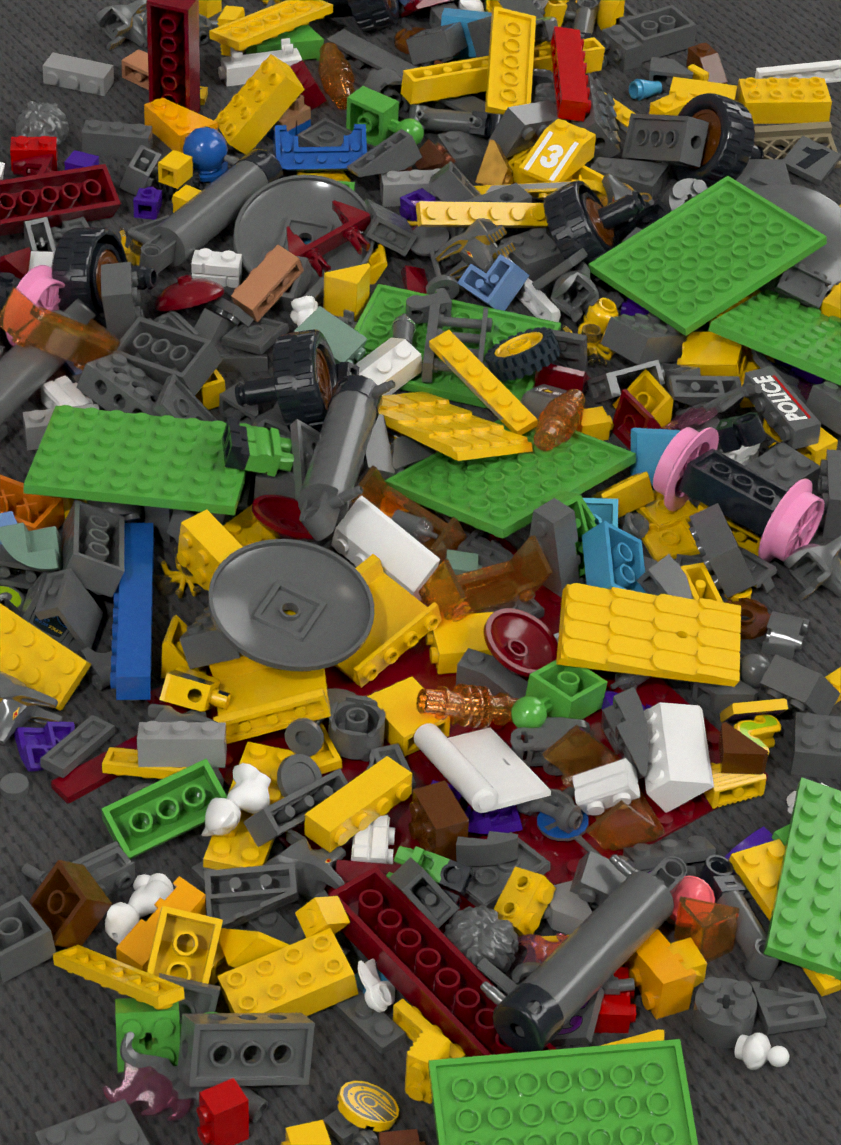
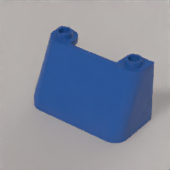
[273,124,367,172]

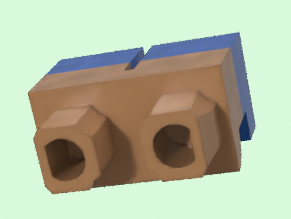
[266,95,311,140]

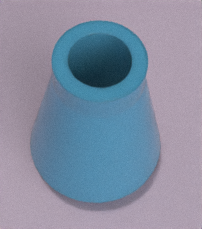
[629,79,662,101]

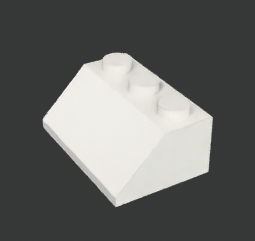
[350,338,423,396]

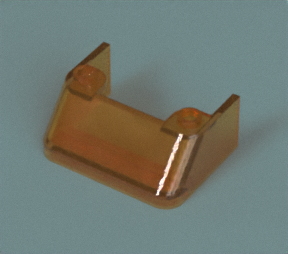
[0,287,121,370]
[350,465,467,567]
[418,535,553,622]
[542,725,665,851]

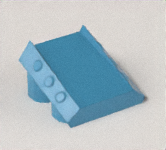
[630,428,680,486]

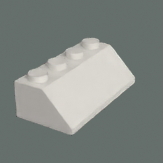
[331,496,440,601]
[644,702,714,813]

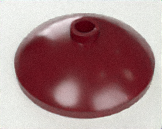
[153,275,225,311]
[252,495,314,541]
[483,608,558,677]

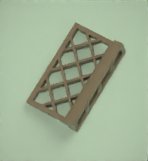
[754,121,841,171]

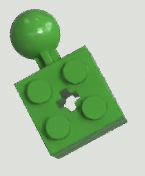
[346,86,424,146]
[511,660,607,728]
[115,998,217,1072]

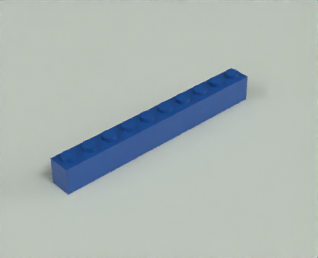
[110,523,154,700]

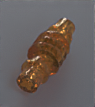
[318,43,355,110]
[534,389,586,451]
[416,684,520,728]

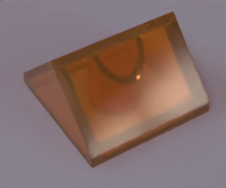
[674,896,740,963]

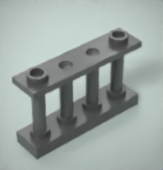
[422,303,492,383]

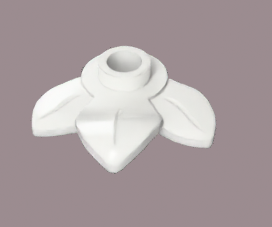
[358,959,395,1013]

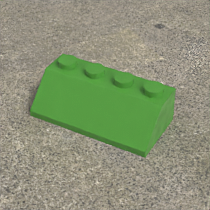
[101,758,227,859]

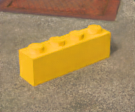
[305,756,412,853]

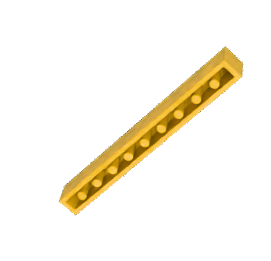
[401,37,605,105]

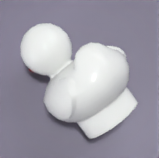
[735,1033,789,1070]

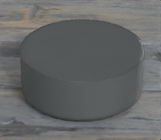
[0,773,29,800]

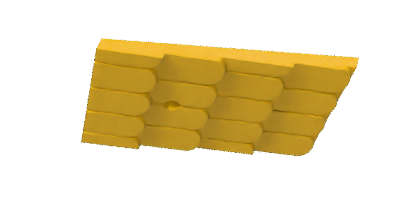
[379,392,533,461]
[556,583,741,687]

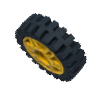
[485,327,560,381]

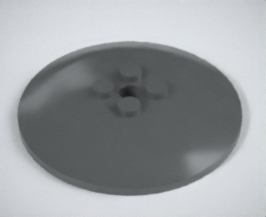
[234,175,375,293]
[751,184,841,299]
[208,539,374,671]

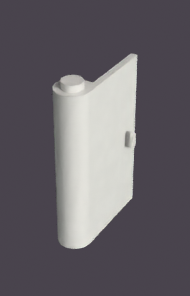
[414,723,551,813]

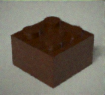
[408,781,469,862]
[28,860,112,948]

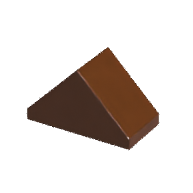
[718,722,768,774]

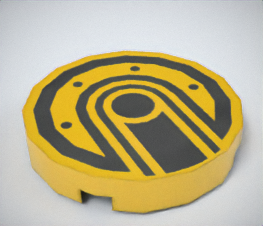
[337,1081,399,1132]

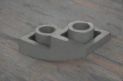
[456,831,519,866]

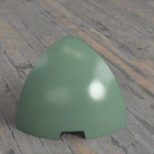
[0,523,62,572]

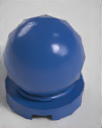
[183,126,228,183]

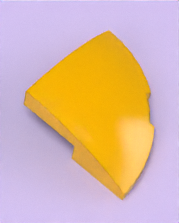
[596,0,625,31]

